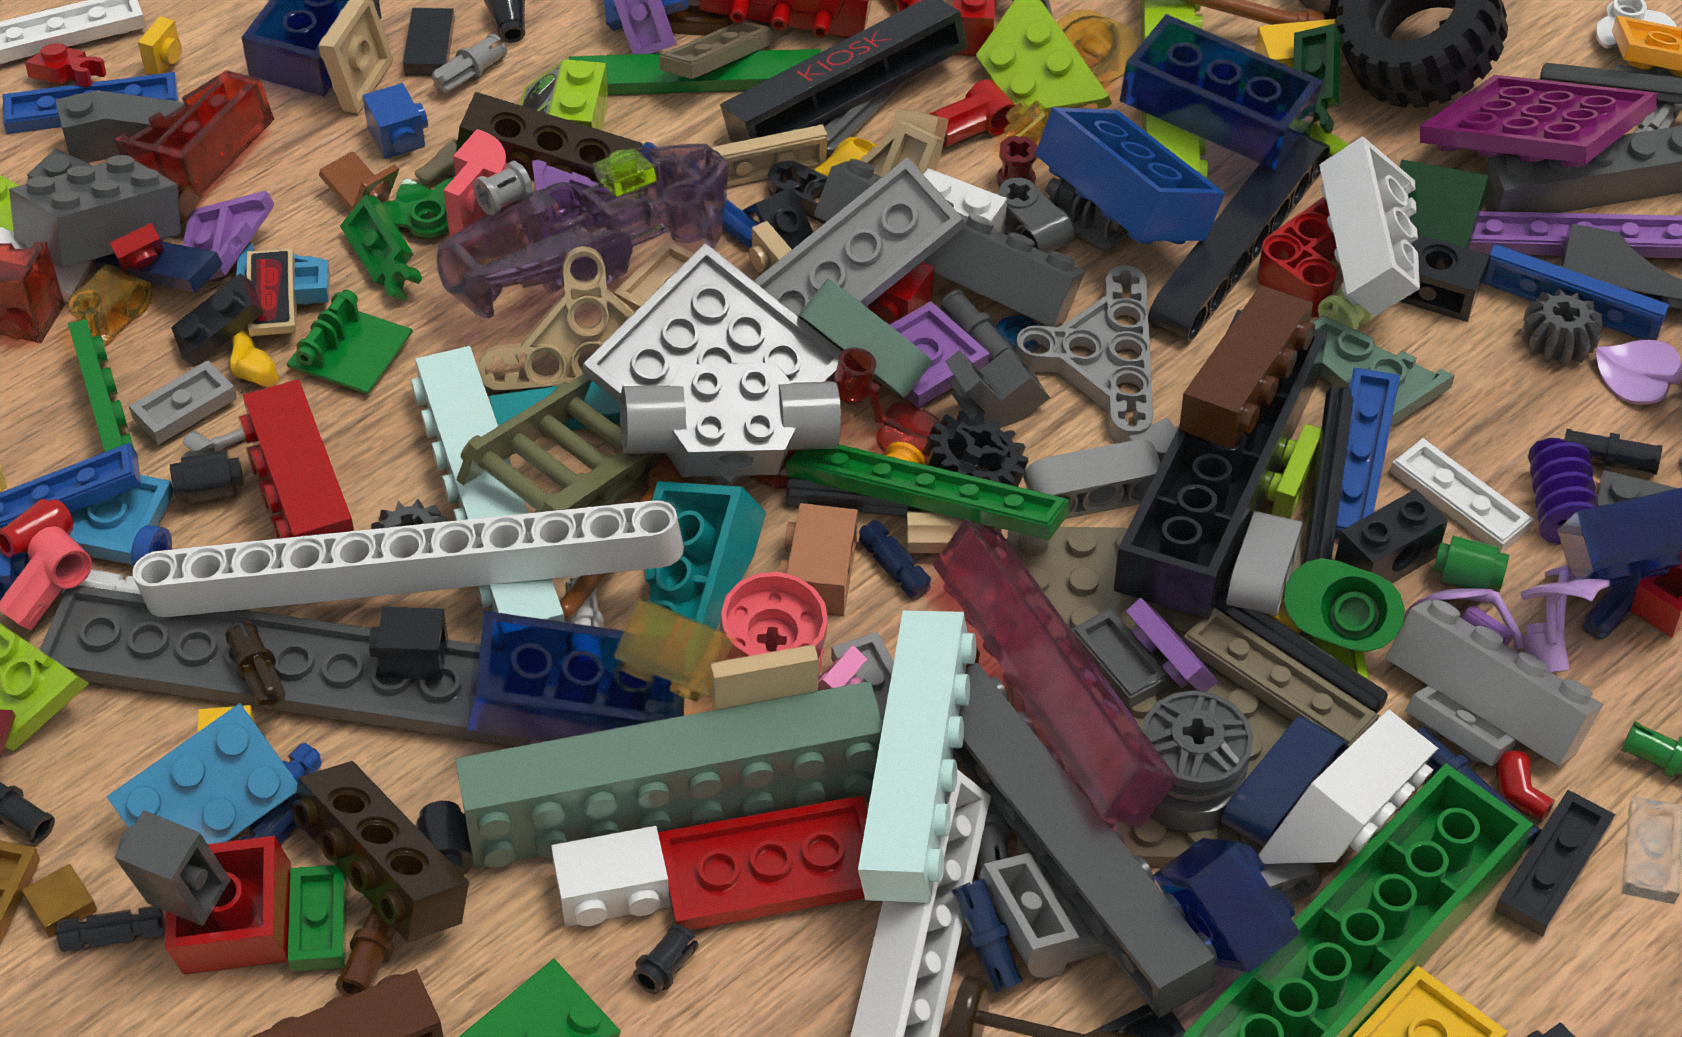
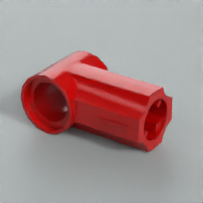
[929,79,1020,147]

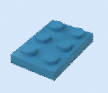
[106,703,298,844]

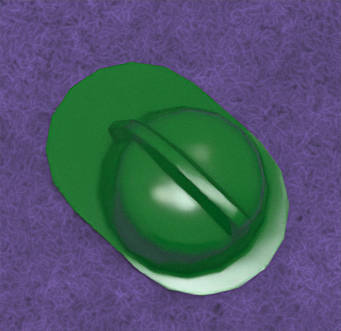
[1284,558,1405,652]

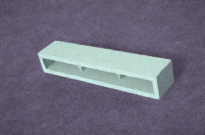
[858,610,976,903]

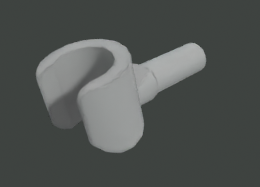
[182,428,245,457]

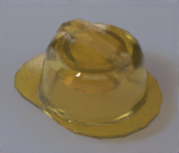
[1057,9,1139,84]

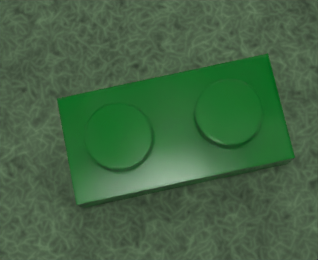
[288,865,347,972]

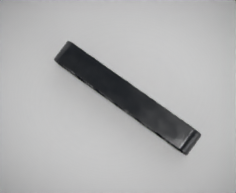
[1148,128,1330,342]

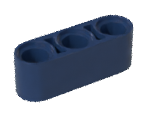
[1221,715,1347,849]

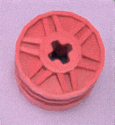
[717,572,828,677]

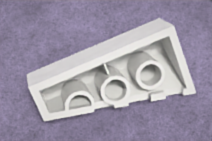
[1319,136,1420,317]
[1257,709,1438,864]

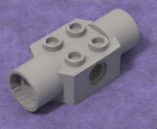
[620,362,841,477]

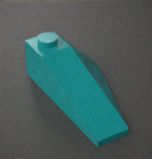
[645,481,766,672]

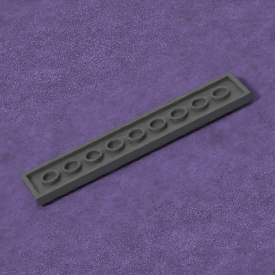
[40,585,552,747]

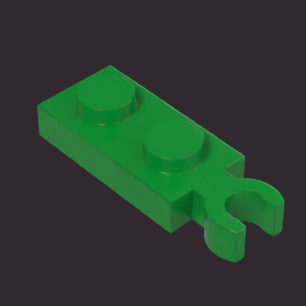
[340,193,422,301]

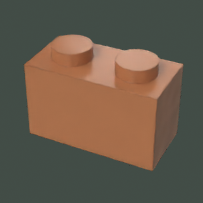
[778,503,858,616]

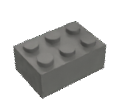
[9,155,181,268]

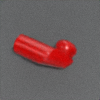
[1496,750,1555,822]

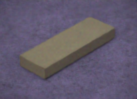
[659,21,774,79]

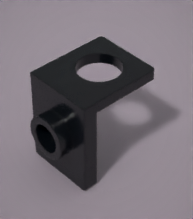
[742,186,813,249]

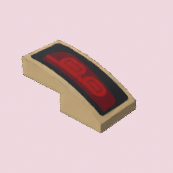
[247,248,297,336]

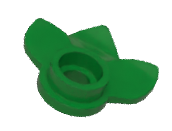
[381,177,454,238]

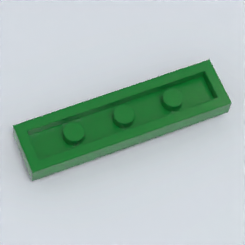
[68,319,135,452]

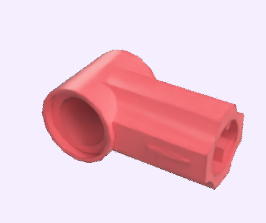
[0,526,92,631]

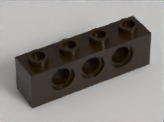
[456,92,643,197]
[292,761,469,943]

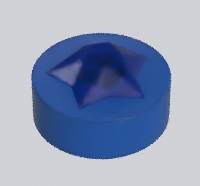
[131,525,172,566]

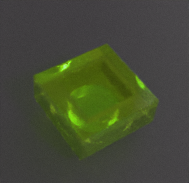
[594,147,657,197]

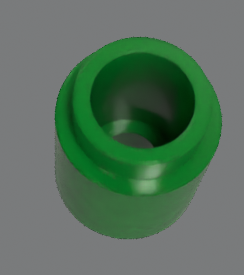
[1433,535,1510,592]

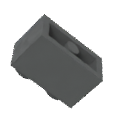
[114,810,231,926]

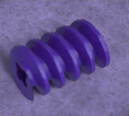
[1528,438,1601,543]

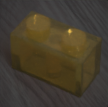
[614,598,736,702]

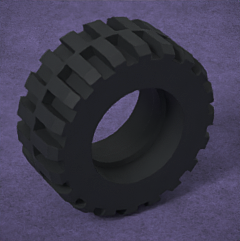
[1335,0,1508,108]

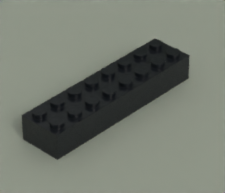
[1113,310,1327,619]

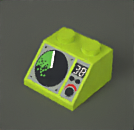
[520,59,609,130]

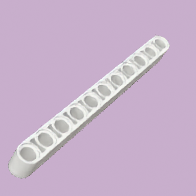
[132,501,684,617]

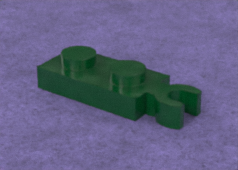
[1292,24,1341,136]

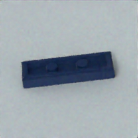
[93,241,223,293]

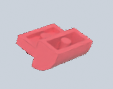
[444,129,513,260]

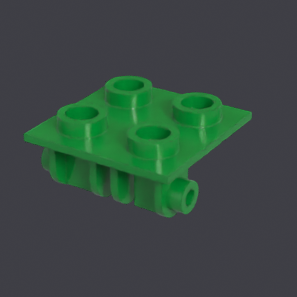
[287,289,413,395]

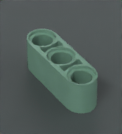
[798,279,933,399]

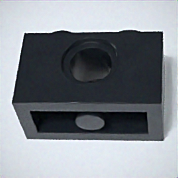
[1399,234,1490,322]
[1335,489,1448,583]

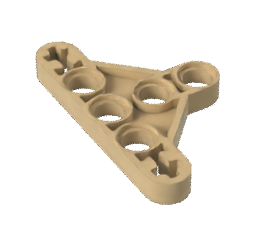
[478,246,635,390]

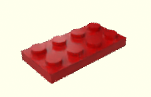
[658,796,868,930]

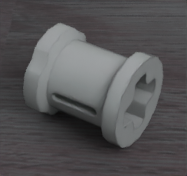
[472,160,533,216]

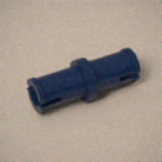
[952,878,1023,993]

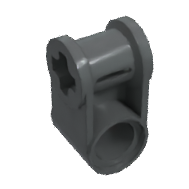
[998,178,1074,254]

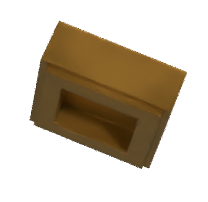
[22,864,98,937]

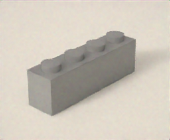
[1385,599,1604,766]

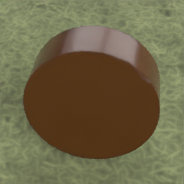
[178,184,202,225]

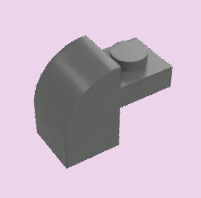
[945,347,1050,428]

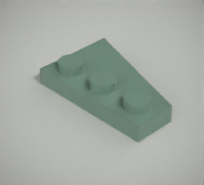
[1312,315,1455,427]

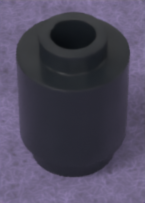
[170,449,244,504]
[415,801,473,875]

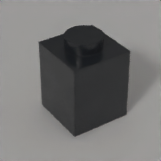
[369,607,449,680]

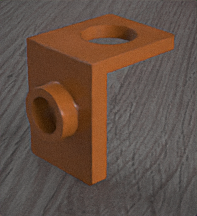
[319,152,399,211]

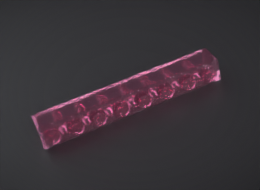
[933,519,1177,828]

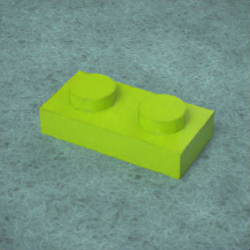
[1267,424,1321,519]

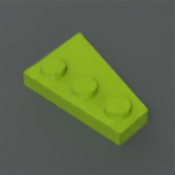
[0,623,89,751]

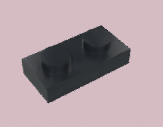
[171,273,264,367]

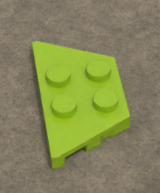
[976,0,1112,122]

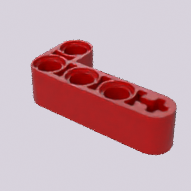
[1257,197,1337,317]

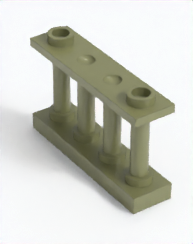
[456,374,666,513]

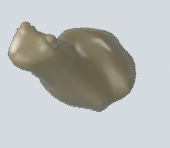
[415,139,458,186]

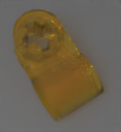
[68,265,152,347]

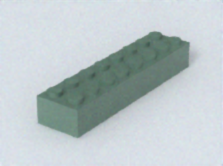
[455,681,883,869]

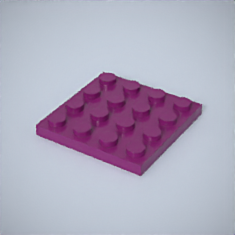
[1420,75,1657,167]

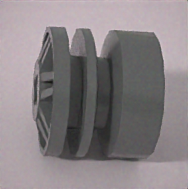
[1134,690,1254,833]

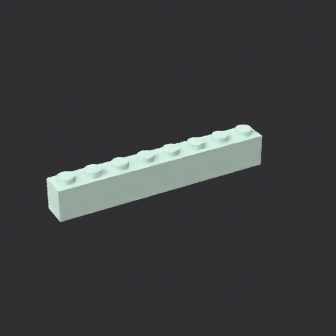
[410,346,568,662]

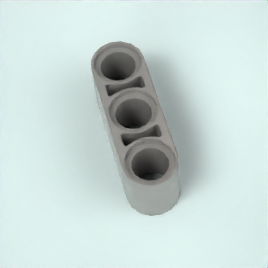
[1023,439,1161,519]
[1227,511,1303,616]

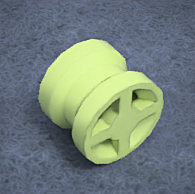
[1318,287,1374,330]

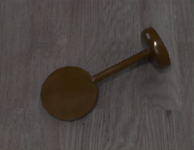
[949,975,1145,1037]

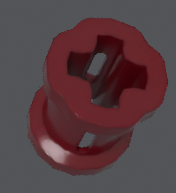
[997,136,1037,187]

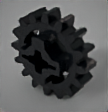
[923,411,1029,487]

